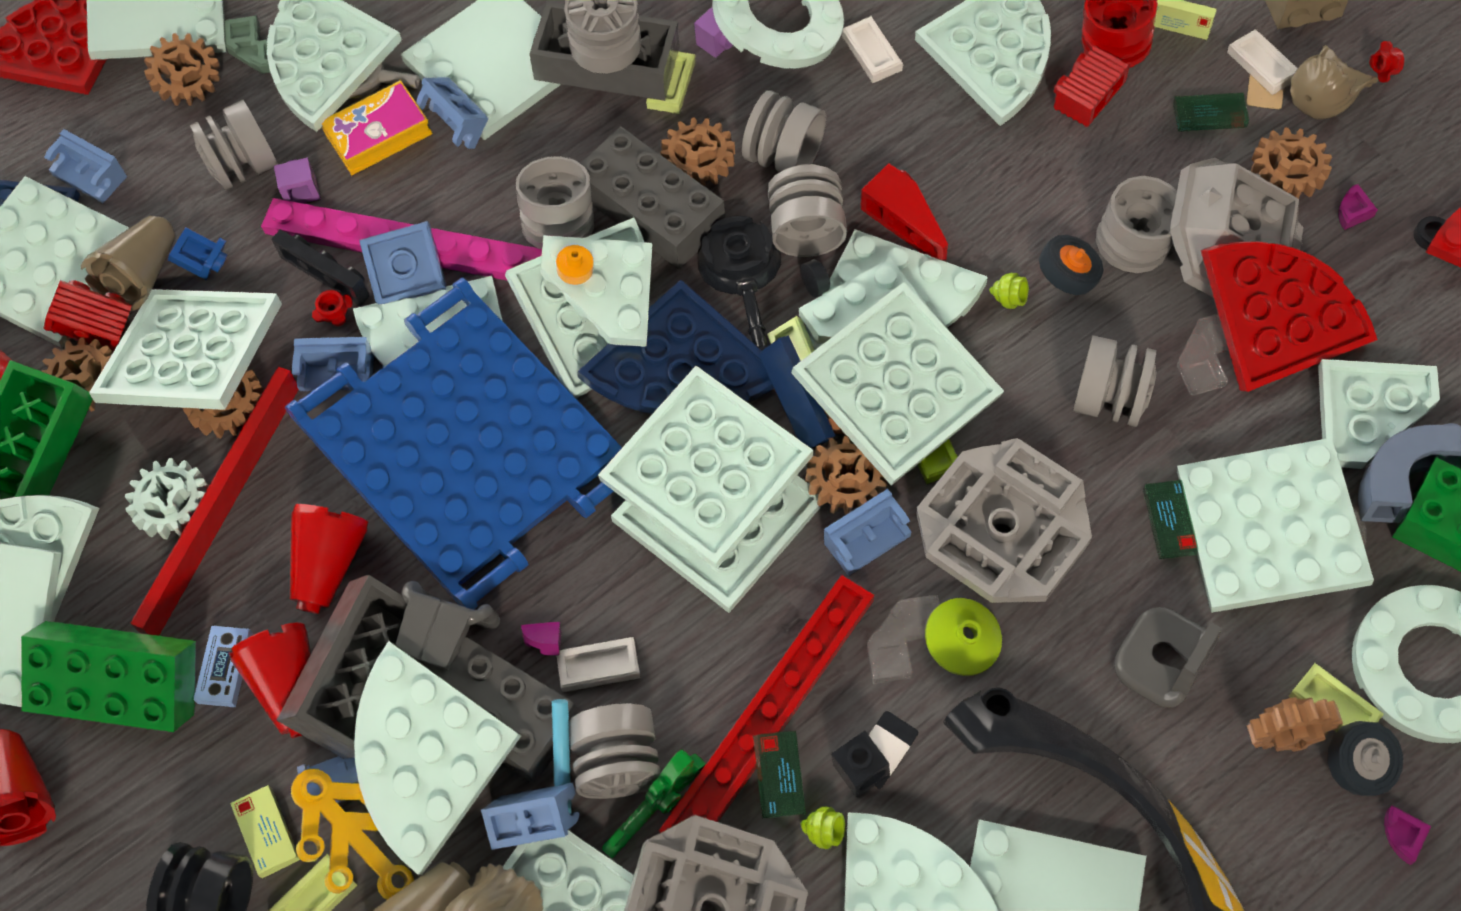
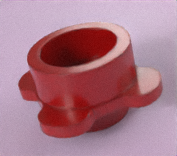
[1369,41,1404,83]
[312,290,353,326]

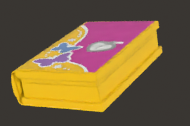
[322,80,432,176]

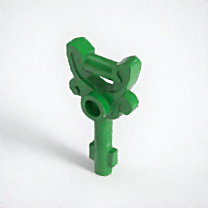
[601,749,707,858]

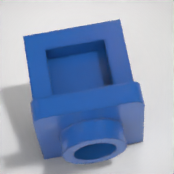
[168,227,228,280]

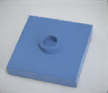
[359,221,446,305]

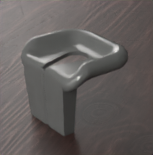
[396,581,500,671]
[1114,607,1222,708]

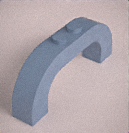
[1358,423,1461,523]

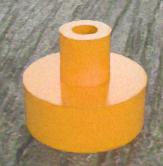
[556,245,594,285]

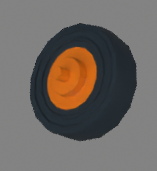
[1039,235,1104,295]

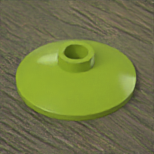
[925,598,1002,676]

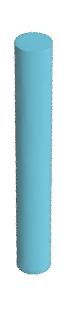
[552,699,571,813]

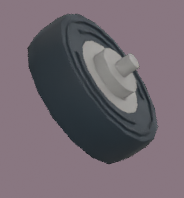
[1328,721,1403,796]

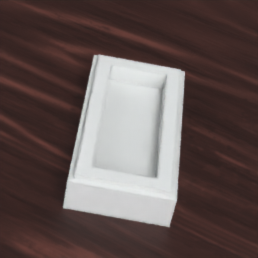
[842,17,903,83]
[1227,29,1298,95]
[557,637,640,692]

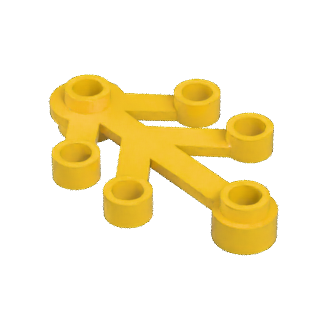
[291,769,414,900]

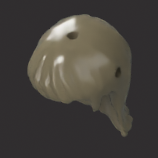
[1290,45,1378,120]
[445,863,544,911]

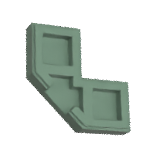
[224,16,271,74]

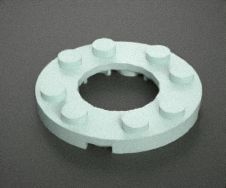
[712,0,844,68]
[1352,585,1461,743]

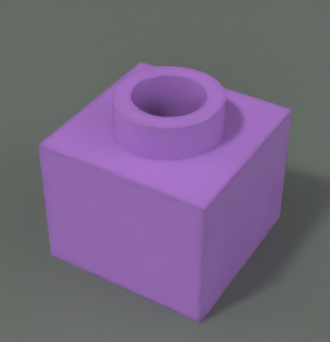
[694,6,733,58]
[274,157,321,203]

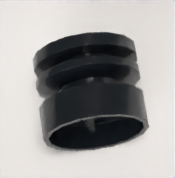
[146,842,253,911]

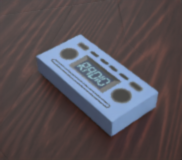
[193,626,253,707]

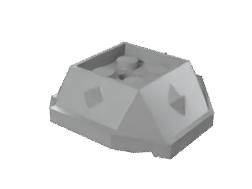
[1170,157,1303,298]
[916,438,1092,603]
[624,815,808,911]

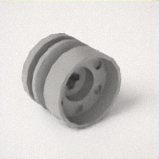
[564,0,641,74]
[742,91,826,172]
[190,100,278,191]
[516,156,594,249]
[768,164,847,257]
[1096,176,1177,273]
[1073,335,1157,427]
[569,703,661,799]

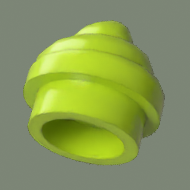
[989,273,1029,309]
[801,806,845,849]

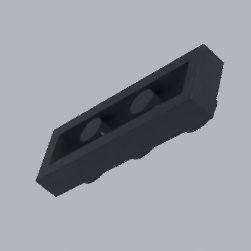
[271,229,369,306]

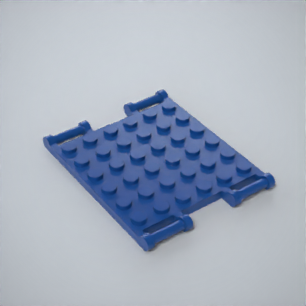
[285,278,622,610]

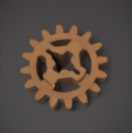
[144,33,220,106]
[660,118,735,187]
[1251,127,1332,199]
[42,338,113,412]
[182,369,264,438]
[805,436,887,515]
[1247,697,1343,752]

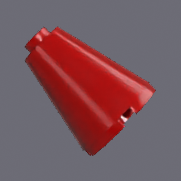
[290,504,369,614]
[229,622,311,739]
[0,729,56,846]

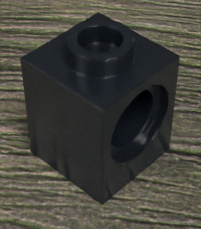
[831,730,890,798]

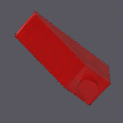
[861,163,948,262]

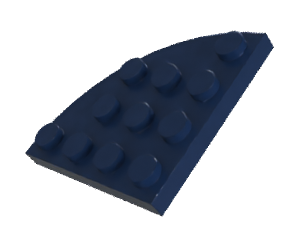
[577,280,774,414]

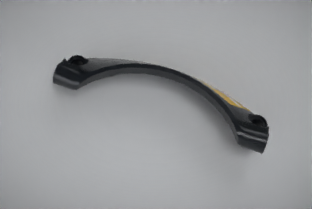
[943,687,1244,911]

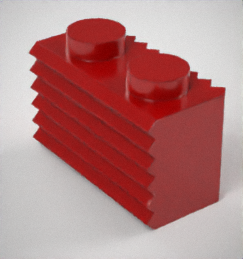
[1053,46,1130,127]
[43,280,132,352]

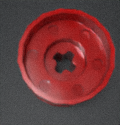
[1081,0,1158,68]

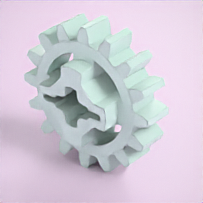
[125,458,209,539]

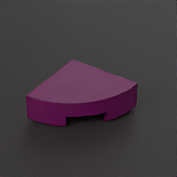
[1338,184,1378,230]
[521,622,562,656]
[1384,805,1431,865]

